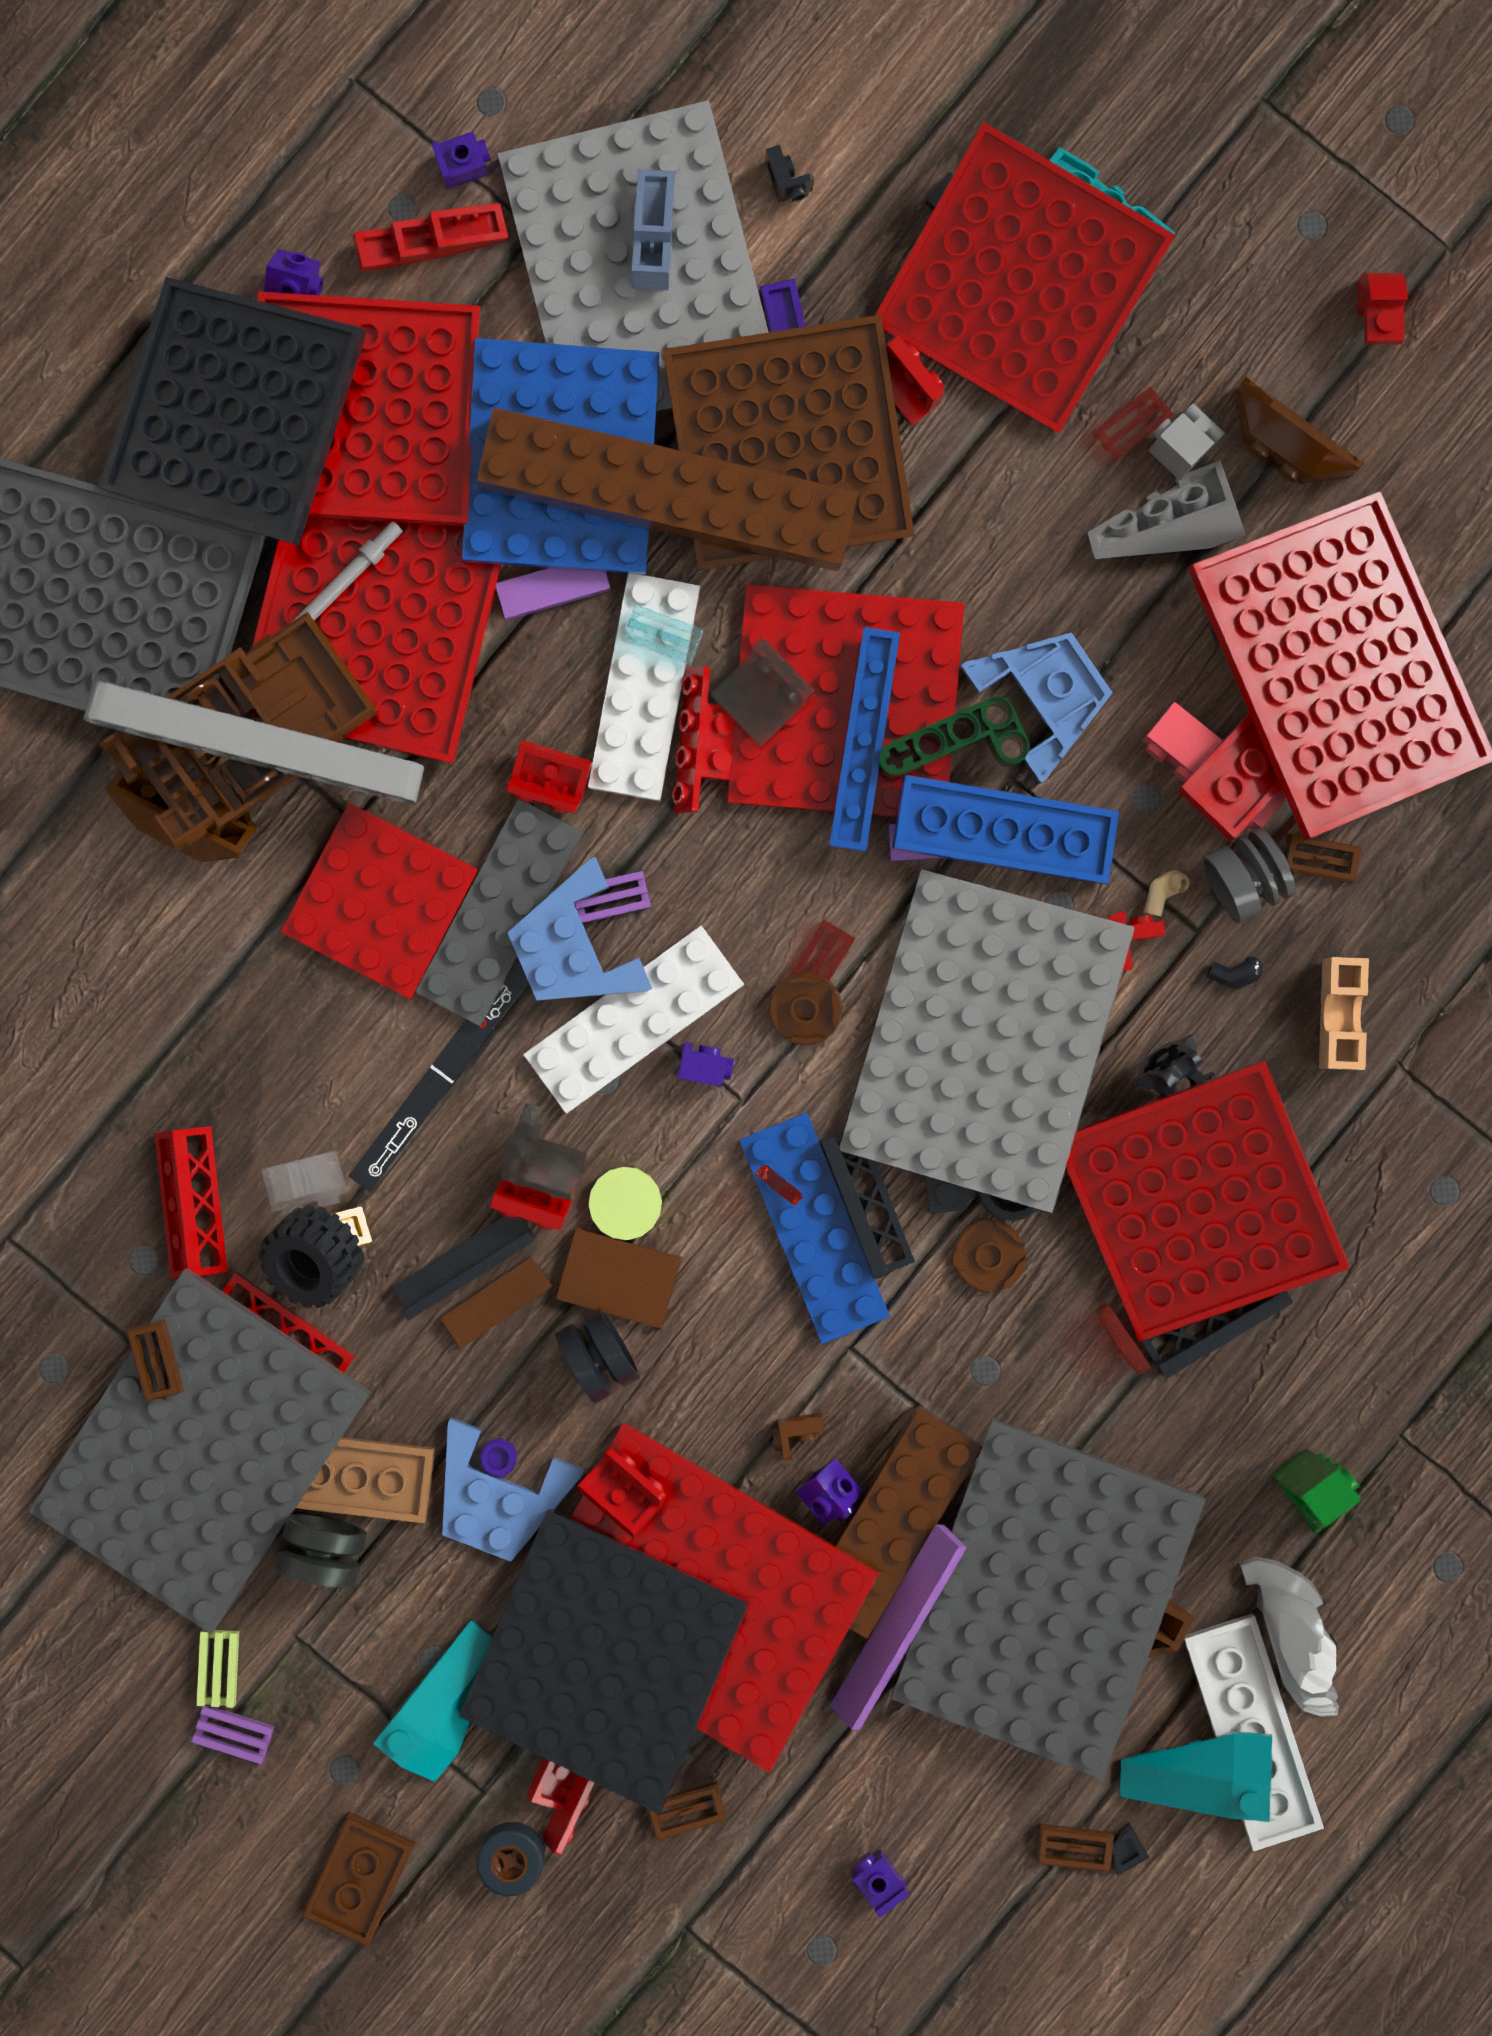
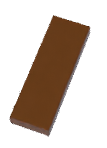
[440,1256,553,1348]

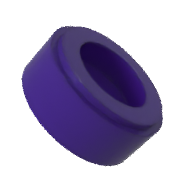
[480,1438,518,1477]

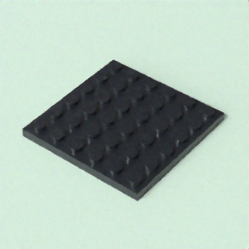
[99,277,367,547]
[459,1509,751,1814]

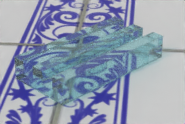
[622,604,704,666]

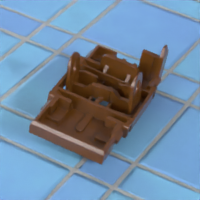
[98,612,379,852]

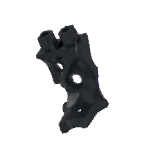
[1134,1035,1217,1097]

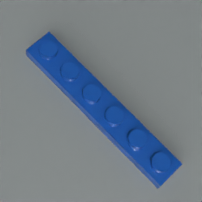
[829,627,900,852]

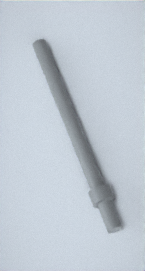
[291,521,403,623]

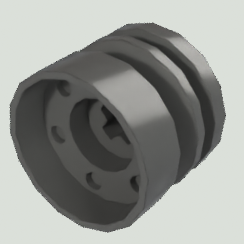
[1202,827,1296,924]

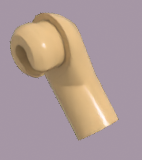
[1144,870,1190,917]

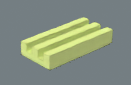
[197,1629,239,1708]

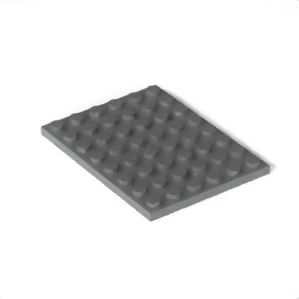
[0,458,265,712]
[28,1268,372,1635]
[891,1418,1206,1780]

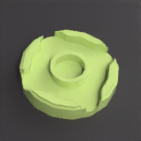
[589,1167,662,1240]

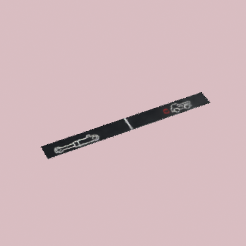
[349,960,529,1192]

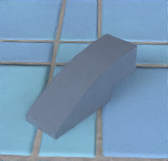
[632,169,675,290]

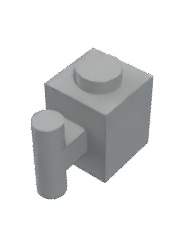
[1148,403,1225,480]

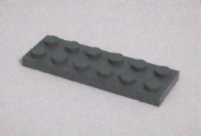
[415,799,584,1027]

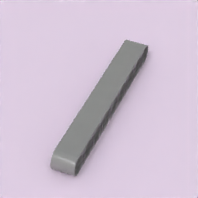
[83,681,424,804]

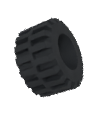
[259,1206,363,1308]

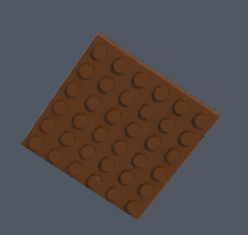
[663,315,915,571]

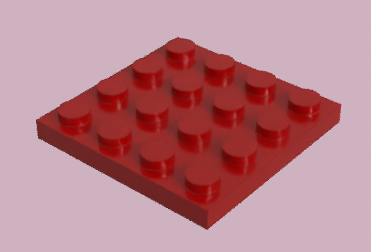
[281,803,480,1000]

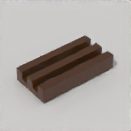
[1284,834,1362,884]
[126,1319,184,1402]
[647,1781,727,1841]
[1035,1823,1114,1872]

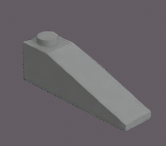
[1088,460,1246,559]

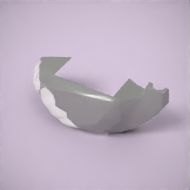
[1239,1556,1339,1717]

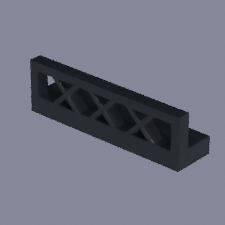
[821,1132,915,1280]
[392,1216,537,1321]
[1141,1291,1293,1379]

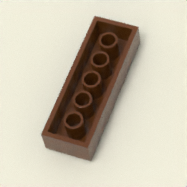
[832,1404,982,1639]

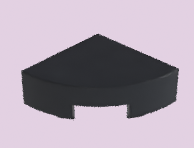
[1111,1822,1150,1876]

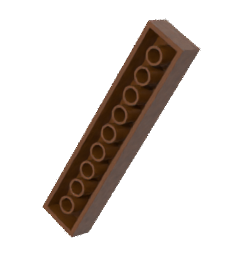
[477,407,858,572]

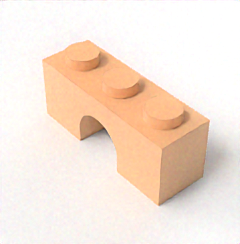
[1319,957,1369,1070]

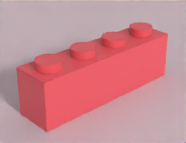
[1142,702,1286,831]

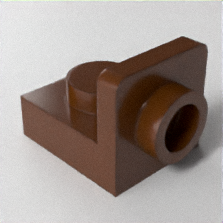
[772,1412,825,1460]

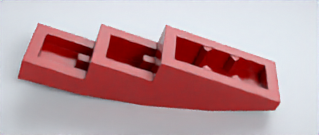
[352,203,508,272]

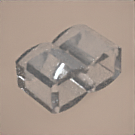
[261,1150,348,1217]

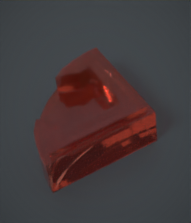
[755,1164,803,1206]

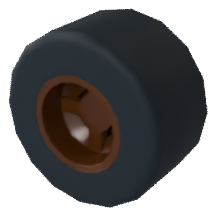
[477,1822,545,1896]

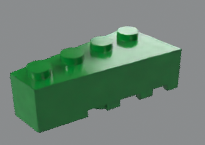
[1272,1448,1361,1534]

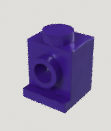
[431,131,491,190]
[678,1042,734,1086]
[851,1849,909,1918]

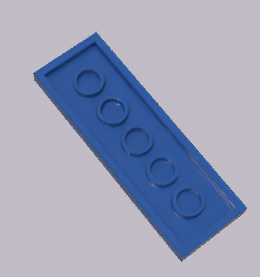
[892,775,1119,885]
[739,1112,890,1344]

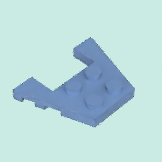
[960,632,1112,784]
[508,857,653,1001]
[442,1417,584,1562]

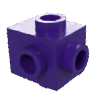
[264,249,324,295]
[795,1458,863,1526]

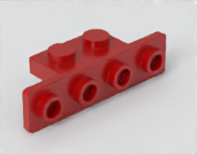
[672,666,736,814]
[526,1758,594,1855]

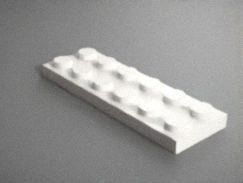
[588,573,700,802]
[523,925,744,1114]
[1184,1613,1324,1851]

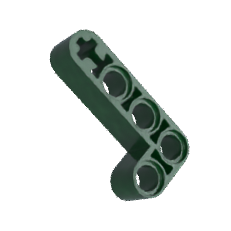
[879,696,1030,779]

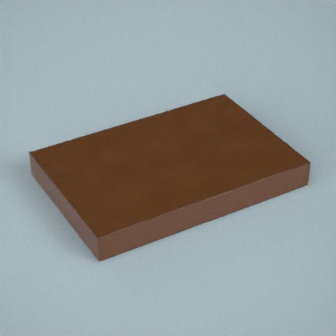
[556,1228,682,1329]
[301,1812,416,1947]

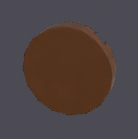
[768,971,843,1046]
[953,1219,1026,1292]

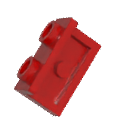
[886,335,945,426]
[506,740,593,813]
[490,1160,577,1231]
[577,1447,665,1538]

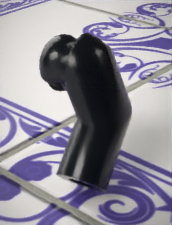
[1207,956,1263,989]

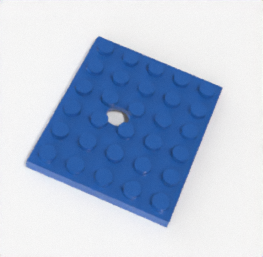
[462,338,660,575]

